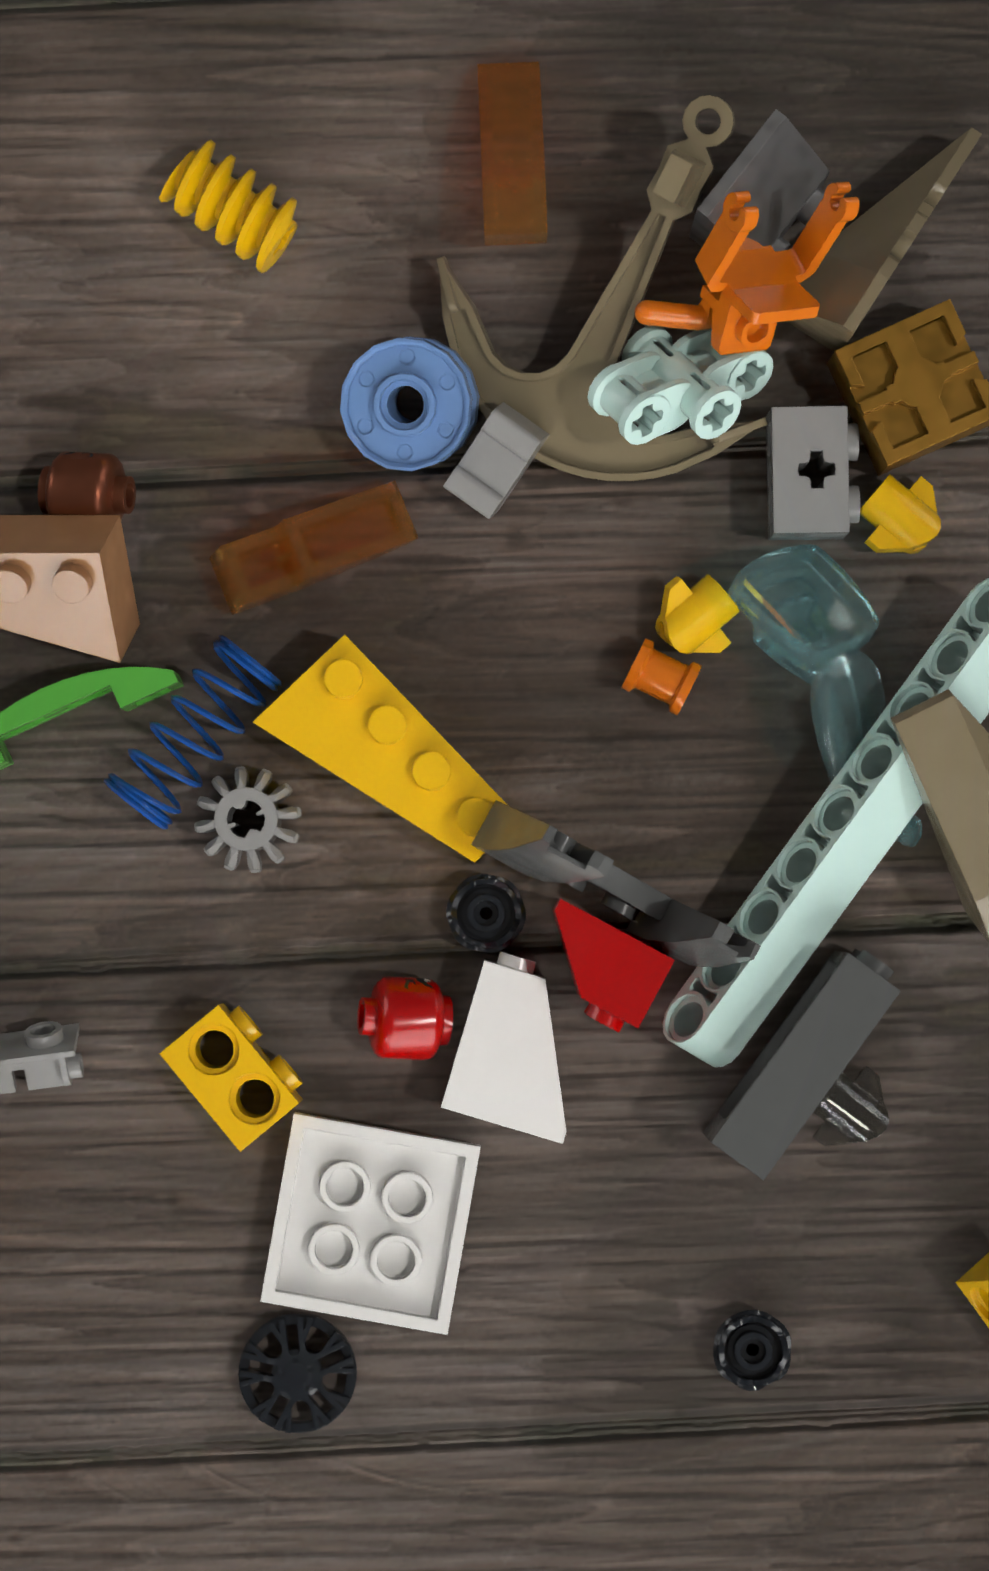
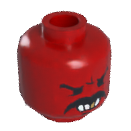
[357,976,453,1060]

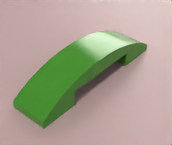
[0,667,184,770]

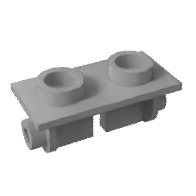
[0,1021,84,1094]

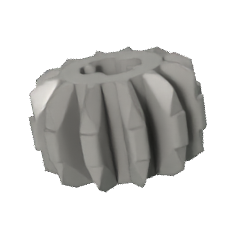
[194,766,302,873]

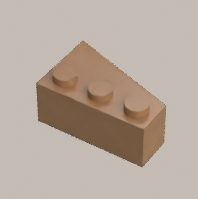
[0,515,140,663]

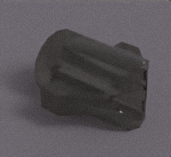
[813,1066,889,1147]

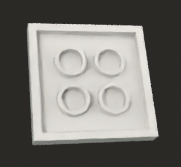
[260,1112,481,1335]

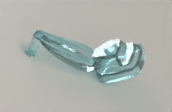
[728,544,922,847]

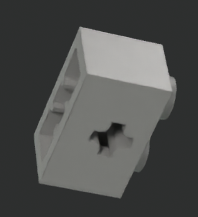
[766,406,860,540]

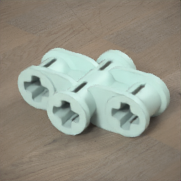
[587,326,774,445]

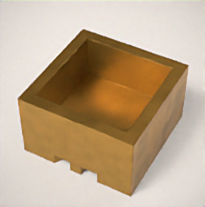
[827,299,989,476]

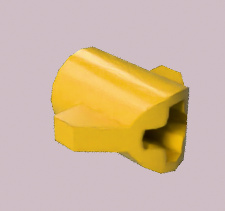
[860,474,941,554]
[655,574,740,654]

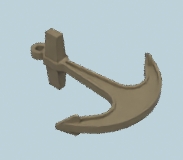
[437,95,768,481]

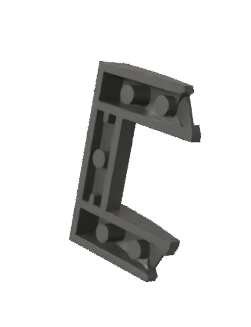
[471,800,761,968]

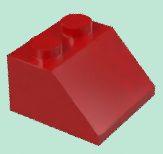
[552,898,675,1033]

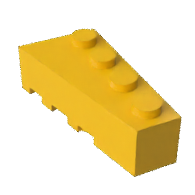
[253,634,507,863]

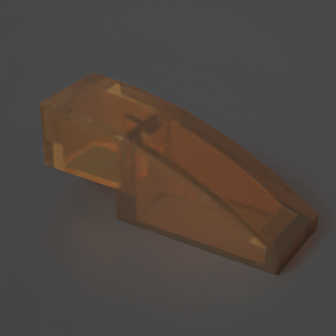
[477,62,548,246]
[209,480,419,615]

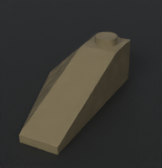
[786,127,982,352]
[890,689,989,943]

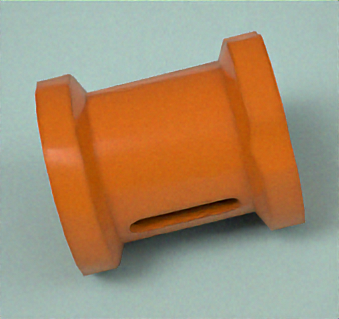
[621,638,702,715]

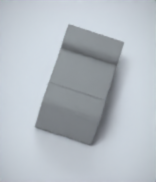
[443,402,550,519]

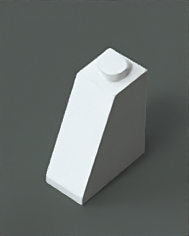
[441,951,567,1144]

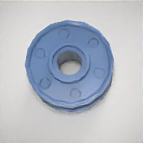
[340,336,480,471]

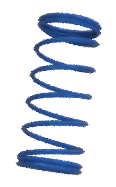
[104,635,283,830]

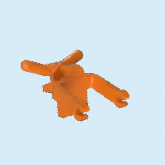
[634,182,859,355]

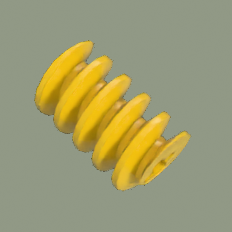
[159,139,298,273]

